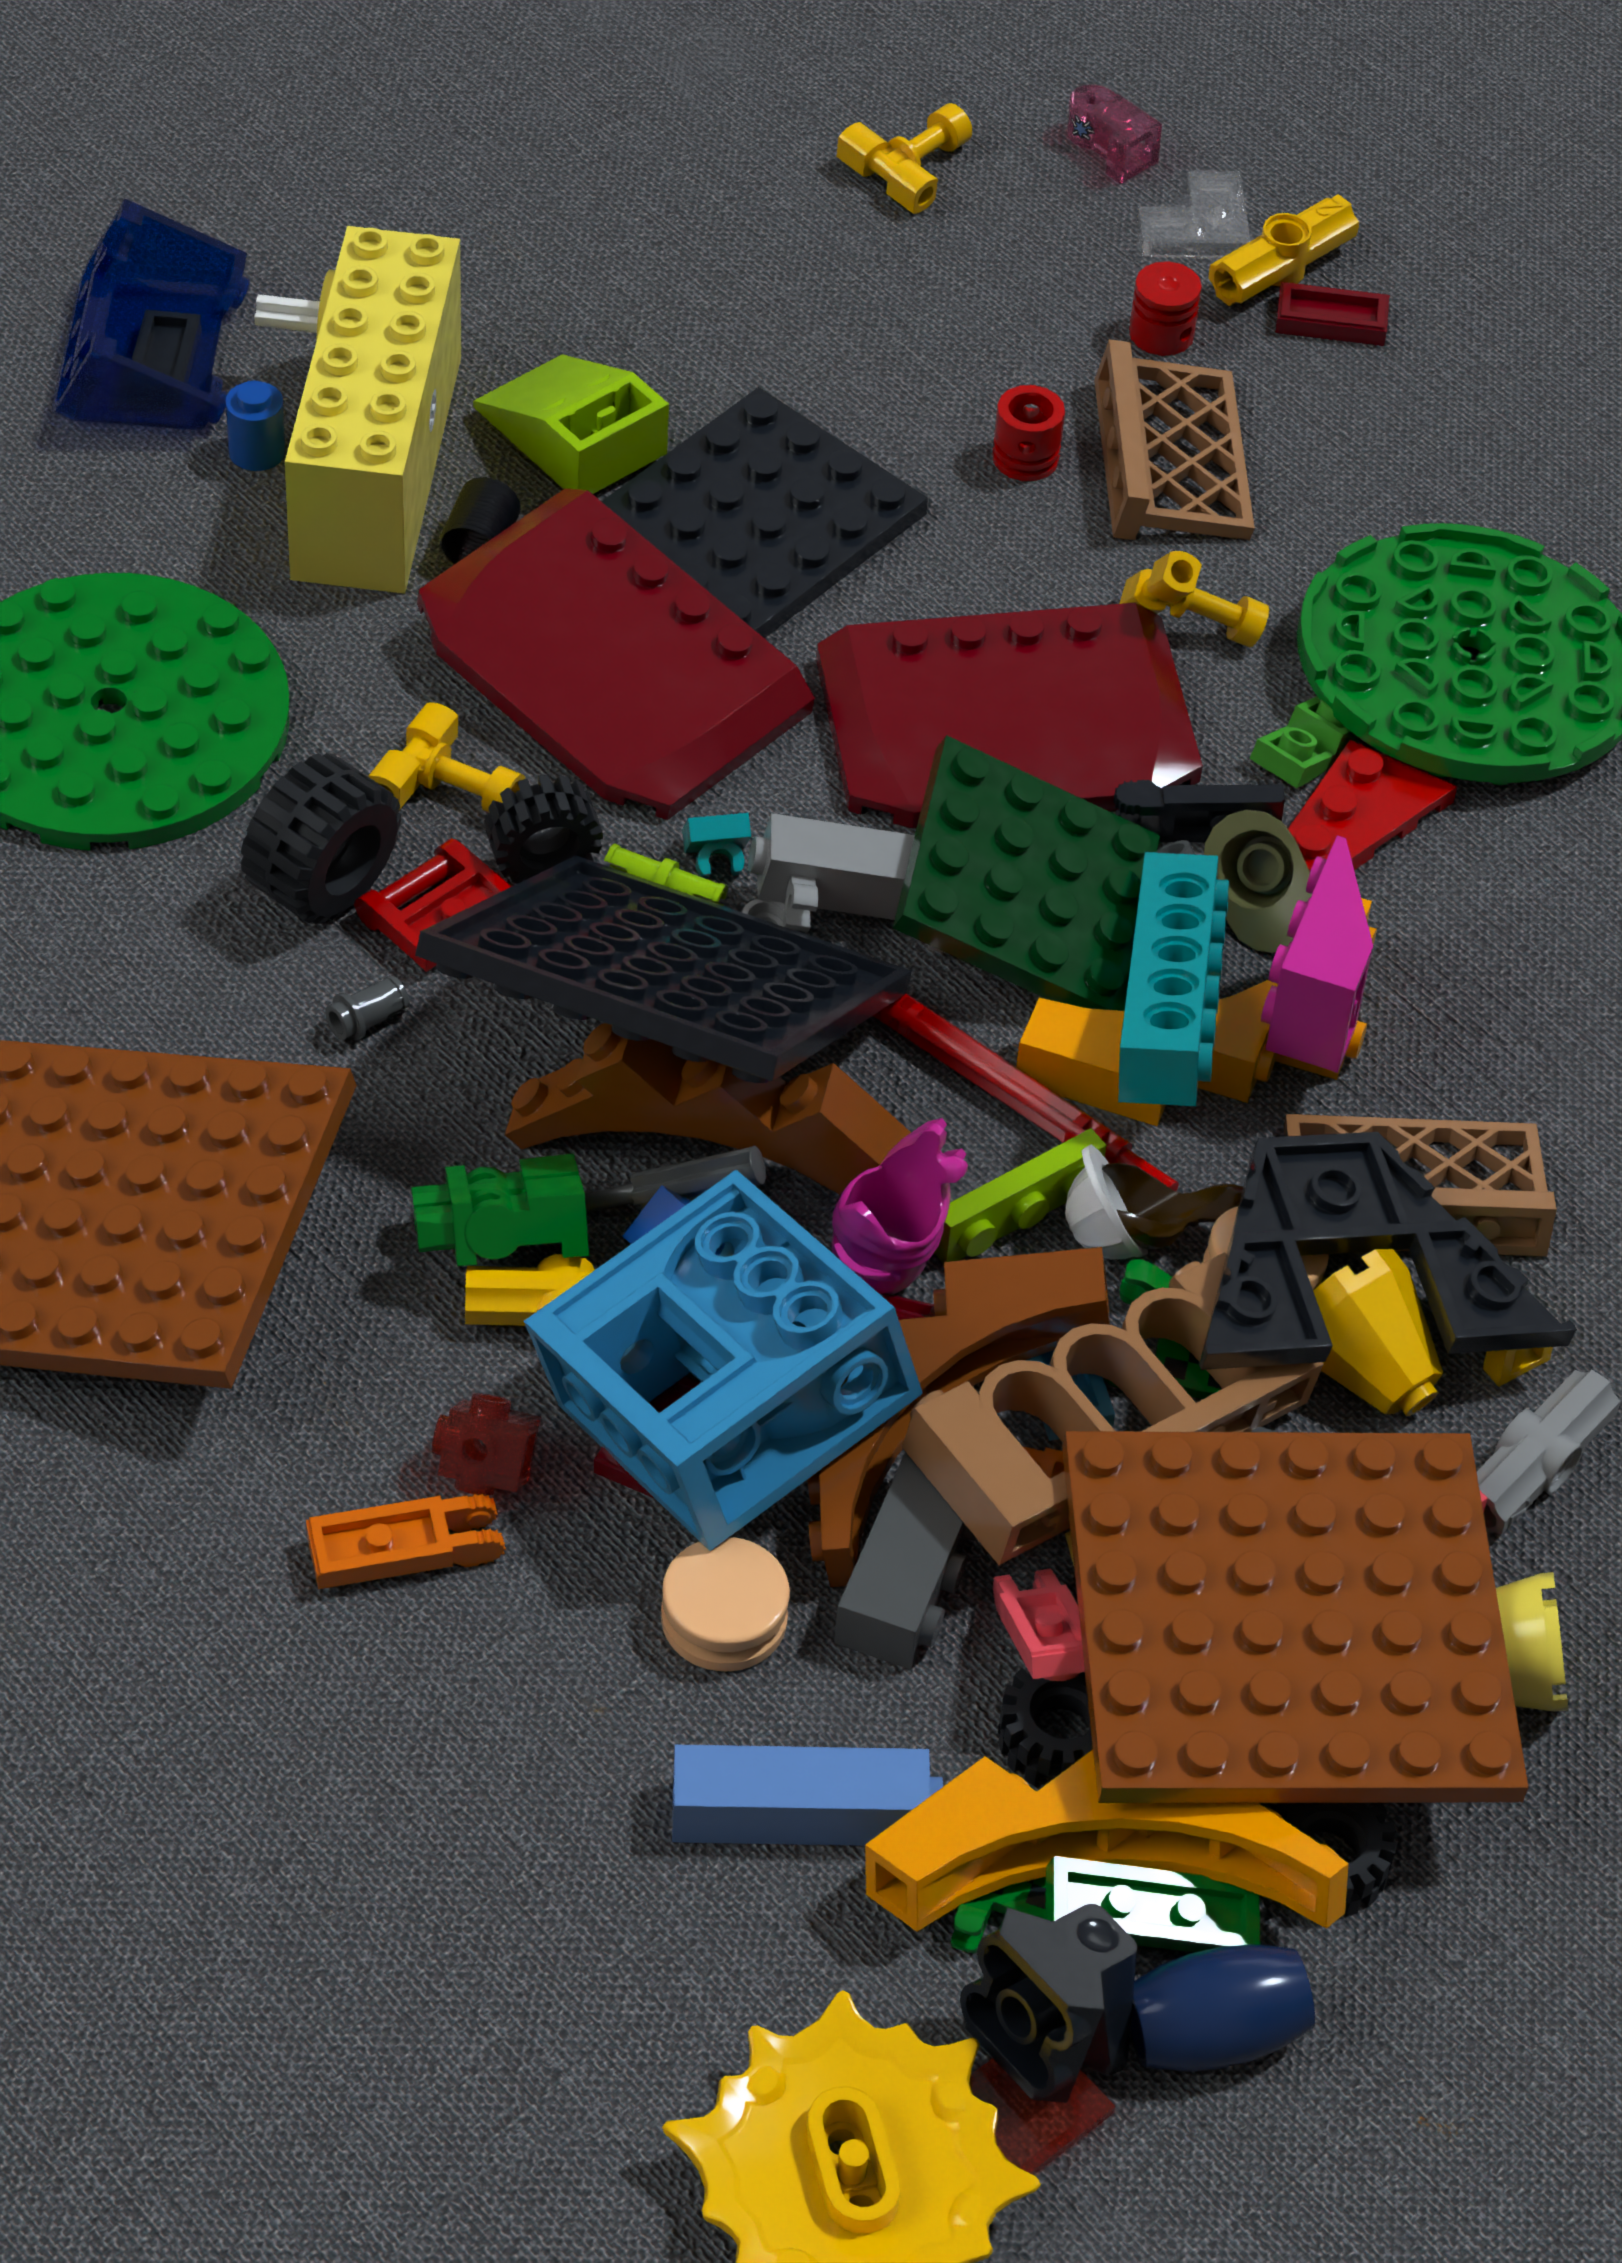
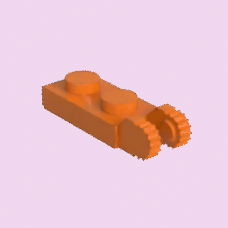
[306,1494,506,1589]

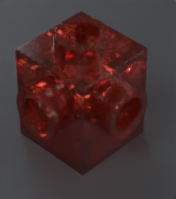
[432,1393,541,1495]

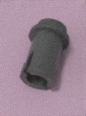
[325,975,410,1041]

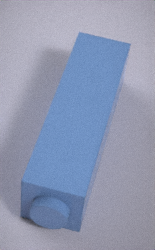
[672,1744,943,1846]

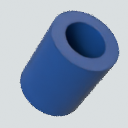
[226,380,286,471]

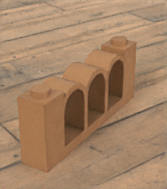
[902,1252,1324,1565]

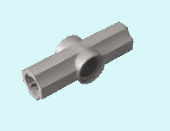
[1477,1369,1621,1535]

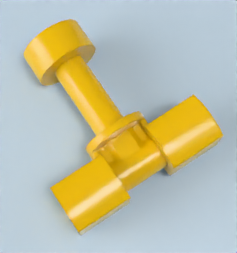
[836,103,972,214]
[1119,551,1269,648]
[368,702,525,813]

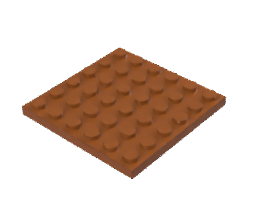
[0,1040,357,1389]
[1062,1431,1529,1803]

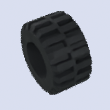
[240,753,401,924]

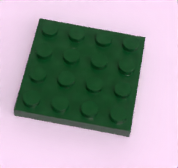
[893,735,1160,1011]

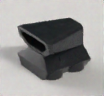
[960,1903,1137,2103]

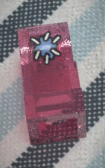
[1067,84,1162,184]

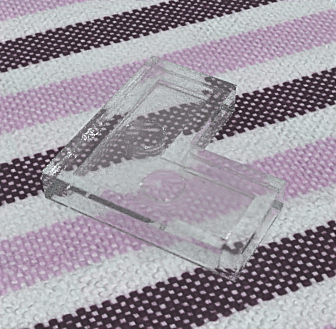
[1137,171,1250,258]

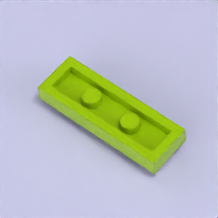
[934,1128,1107,1264]

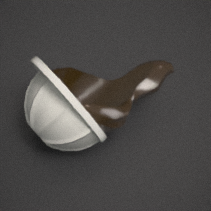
[1065,1144,1243,1260]

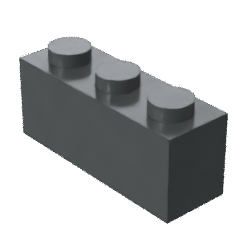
[834,1452,978,1669]

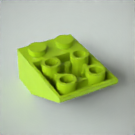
[473,354,669,494]

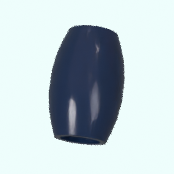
[1130,1944,1315,2072]

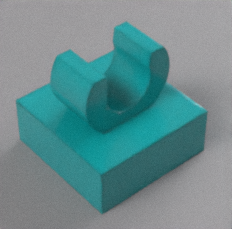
[682,813,751,879]

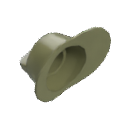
[1204,810,1312,953]

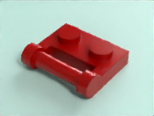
[354,838,511,972]

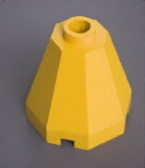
[1313,1249,1443,1416]

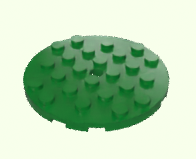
[1297,523,1622,785]
[0,573,290,851]

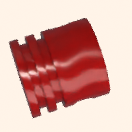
[1129,261,1202,356]
[992,385,1065,481]

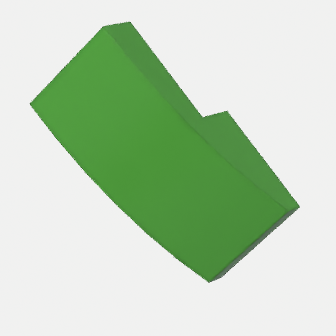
[1250,696,1361,788]

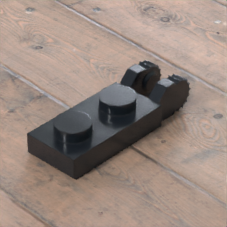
[1114,780,1285,843]

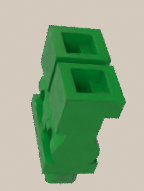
[411,1154,589,1266]

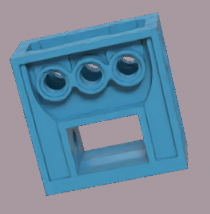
[524,1170,923,1551]

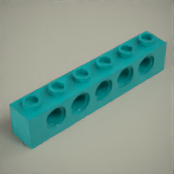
[1118,852,1229,1106]

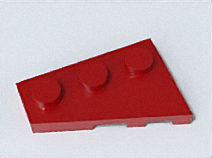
[1288,740,1457,871]

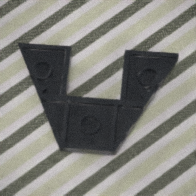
[1199,1132,1577,1370]

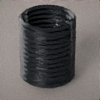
[440,477,521,564]

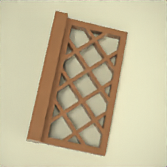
[1094,339,1255,540]
[1284,1114,1557,1257]

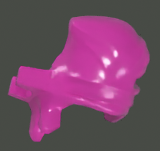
[831,1118,968,1294]

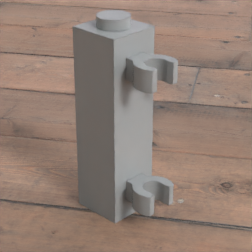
[748,813,943,952]

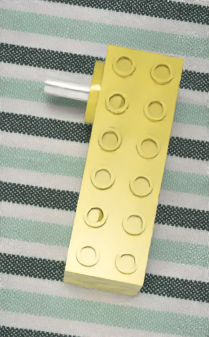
[254,226,461,594]

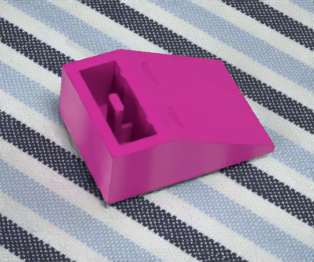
[1261,835,1373,1073]

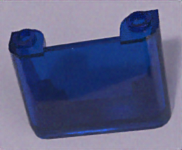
[51,199,250,431]

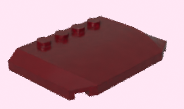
[417,488,815,820]
[816,603,1203,829]

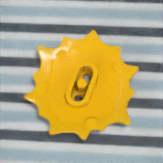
[662,1990,1041,2263]

